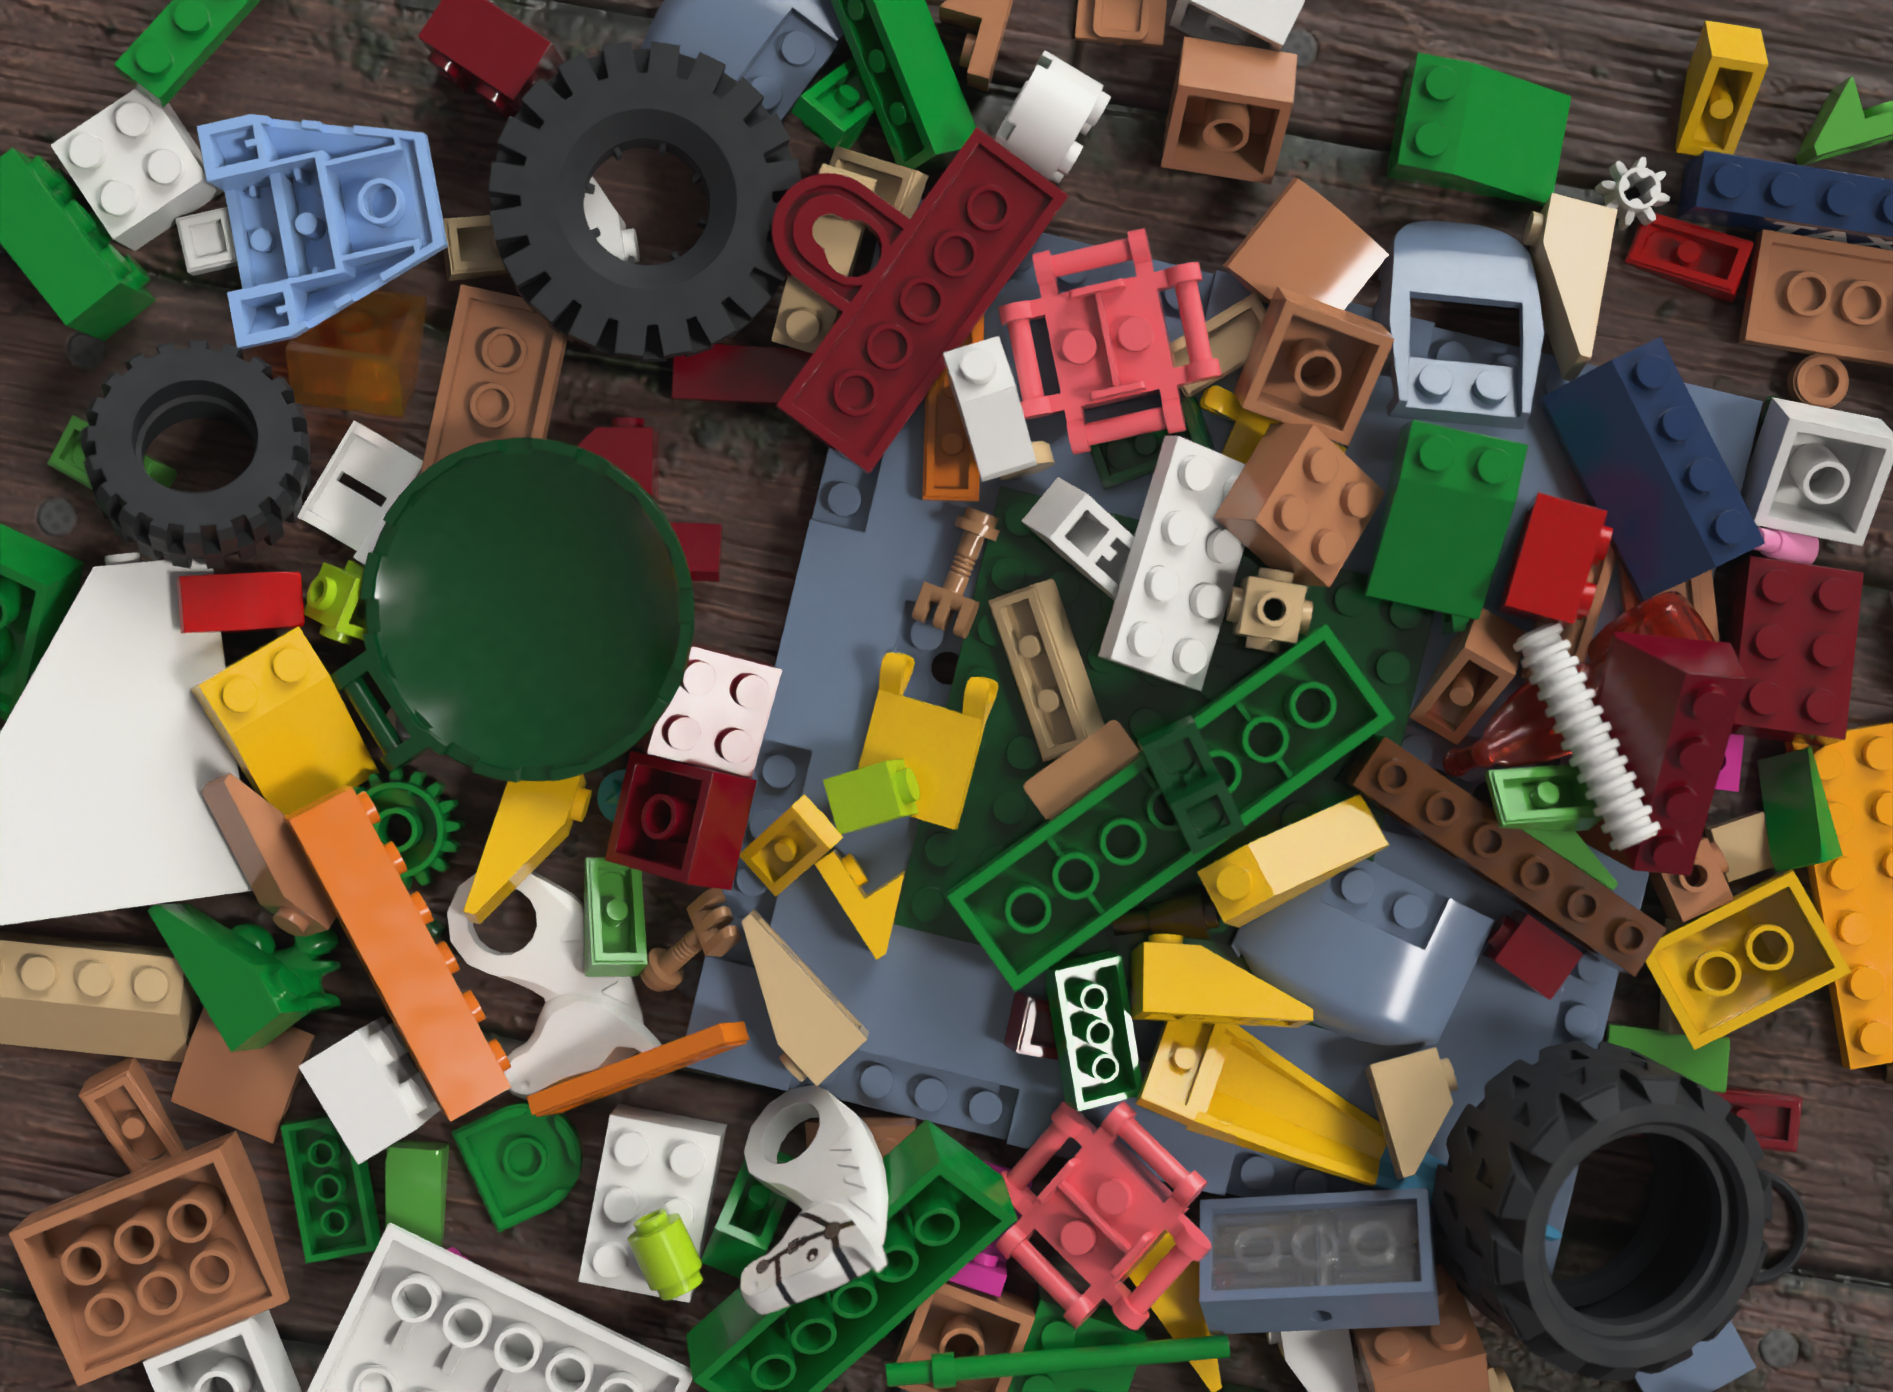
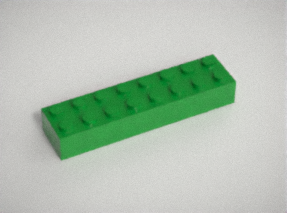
[947,624,1395,992]

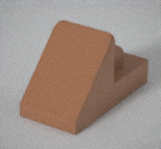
[939,0,1013,92]

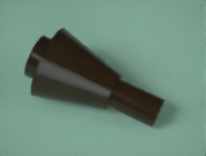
[1112,884,1220,941]

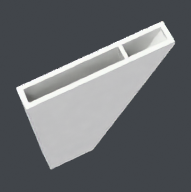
[0,552,253,925]

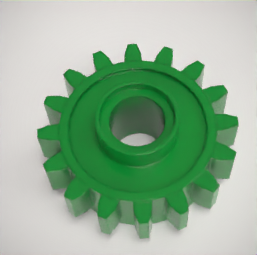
[353,768,465,890]

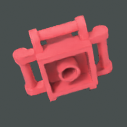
[998,228,1222,455]
[995,1101,1212,1330]

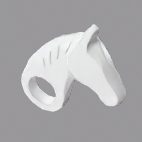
[447,871,662,1100]

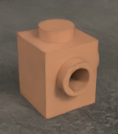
[1649,837,1735,922]

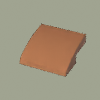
[1223,178,1389,310]
[171,1007,315,1144]

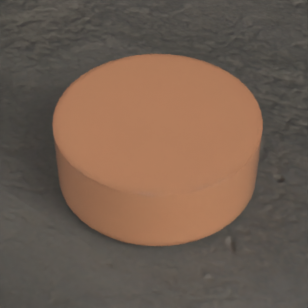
[1787,354,1849,408]

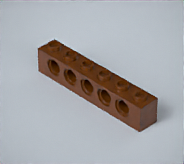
[1337,734,1666,977]

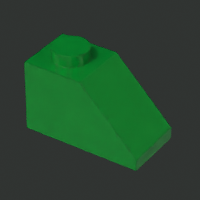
[701,1151,796,1279]

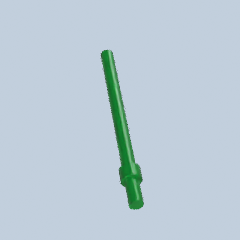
[886,1334,1230,1389]

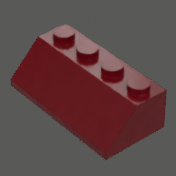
[1575,632,1746,876]

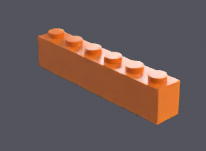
[283,785,512,1122]

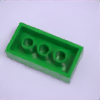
[1044,951,1142,1111]
[281,1113,382,1263]

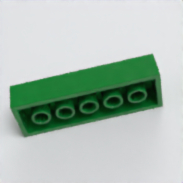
[686,1119,1018,1392]

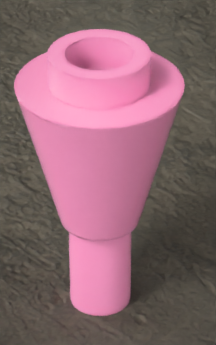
[1754,527,1819,565]

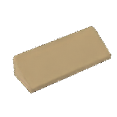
[988,579,1104,762]

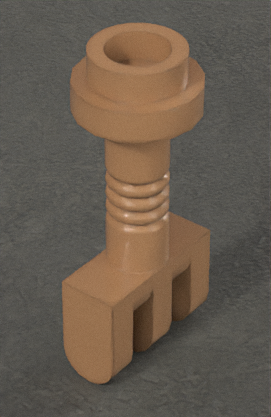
[912,507,1000,639]
[640,888,742,992]

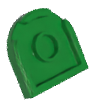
[451,1101,583,1233]

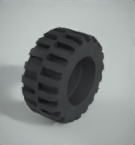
[81,340,312,569]

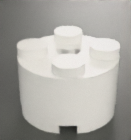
[994,50,1111,184]

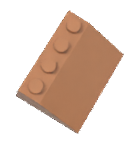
[8,1131,290,1386]

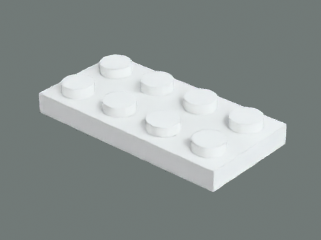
[1098,436,1246,691]

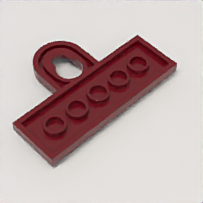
[771,127,1069,475]

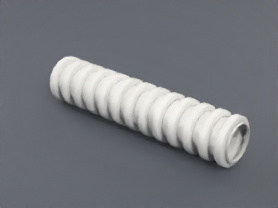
[1513,622,1661,851]

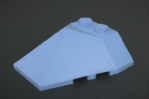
[197,114,448,349]

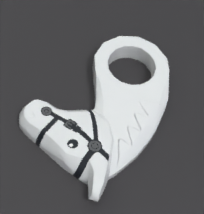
[740,1085,888,1315]

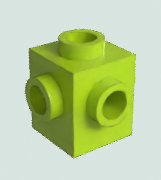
[304,560,367,645]

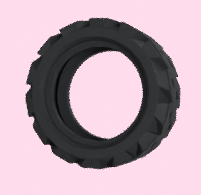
[1432,1041,1773,1381]

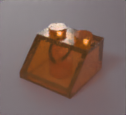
[286,290,427,418]

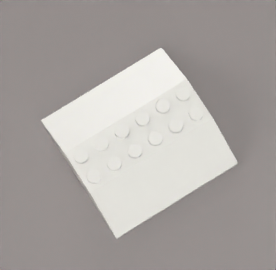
[307,1223,692,1392]

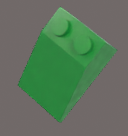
[1386,52,1571,207]
[1364,420,1528,620]
[0,523,85,721]

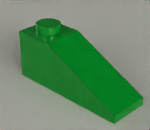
[148,903,312,1052]

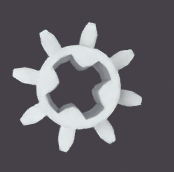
[1595,157,1670,230]

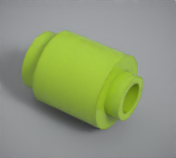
[627,1209,703,1301]

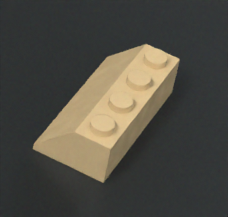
[0,931,200,1062]

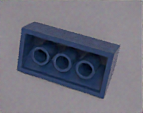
[1538,337,1765,602]

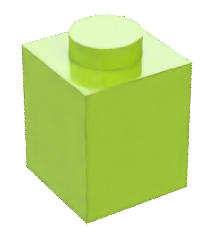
[823,759,920,834]

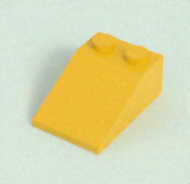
[191,627,379,815]
[1645,870,1852,1050]

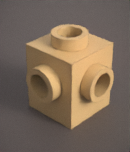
[1226,568,1313,653]

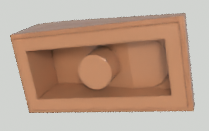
[79,1057,186,1173]

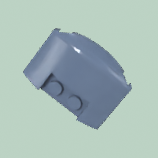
[641,0,846,123]
[1230,823,1495,1046]

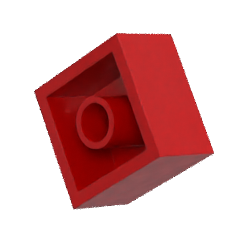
[1497,492,1613,629]

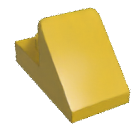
[739,794,843,897]
[814,848,905,960]

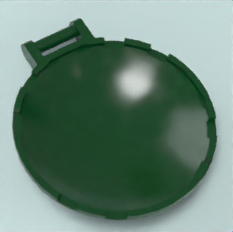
[330,438,695,782]

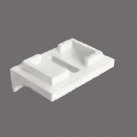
[298,421,423,551]

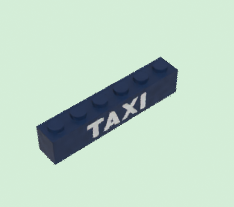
[1676,150,1893,250]

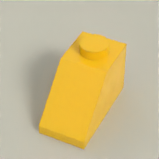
[1675,20,1768,156]

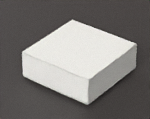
[175,207,238,276]

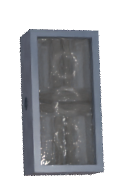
[1199,1188,1440,1335]

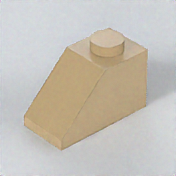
[1364,1047,1458,1180]

